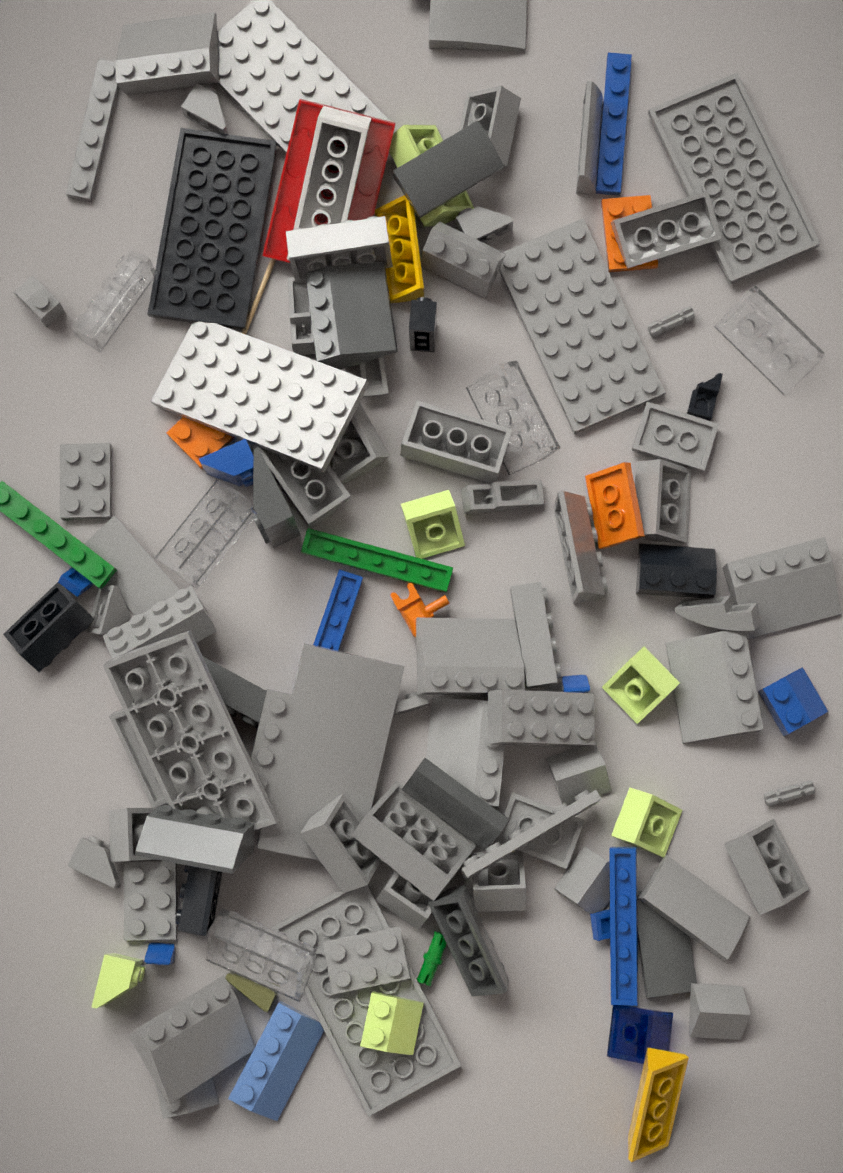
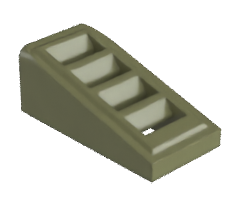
[225,972,277,1013]

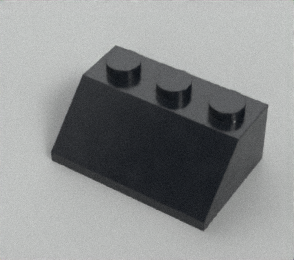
[636,543,717,598]
[3,582,94,672]
[175,865,223,936]

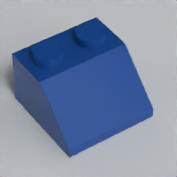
[199,439,254,487]
[758,667,828,736]

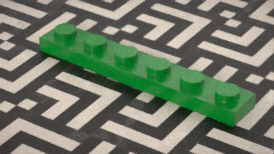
[0,481,117,590]
[301,528,453,593]

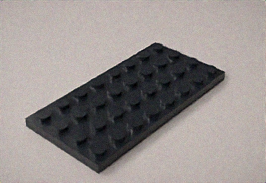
[147,128,277,330]

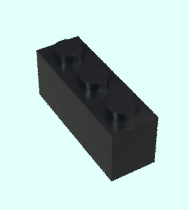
[409,297,437,353]

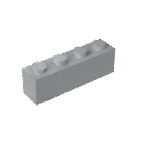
[510,582,561,689]

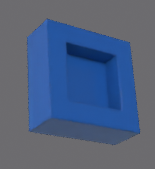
[58,567,93,597]
[590,909,610,941]

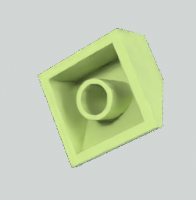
[401,490,465,559]
[602,647,680,724]
[611,788,682,858]
[92,953,146,1009]
[360,991,424,1055]

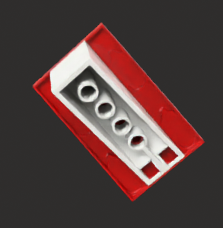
[262,99,396,263]

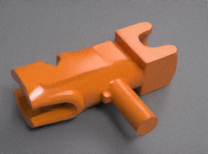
[390,583,450,637]

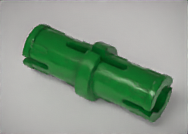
[416,931,447,986]

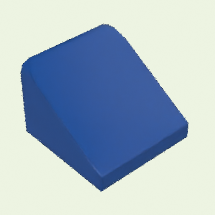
[561,675,590,693]
[144,942,175,965]

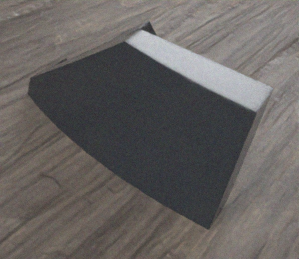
[687,373,723,421]

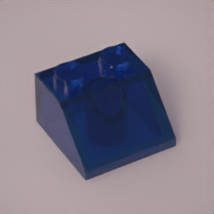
[607,1005,673,1064]

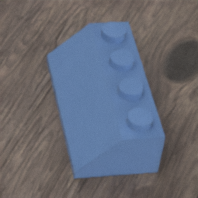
[228,1001,324,1121]

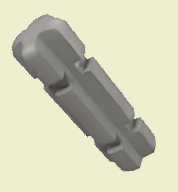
[648,307,695,338]
[764,780,815,806]

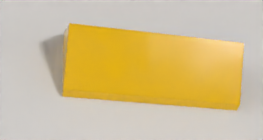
[375,195,424,303]
[628,1048,689,1162]

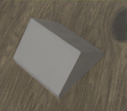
[546,743,612,806]
[554,846,610,914]
[689,983,751,1040]

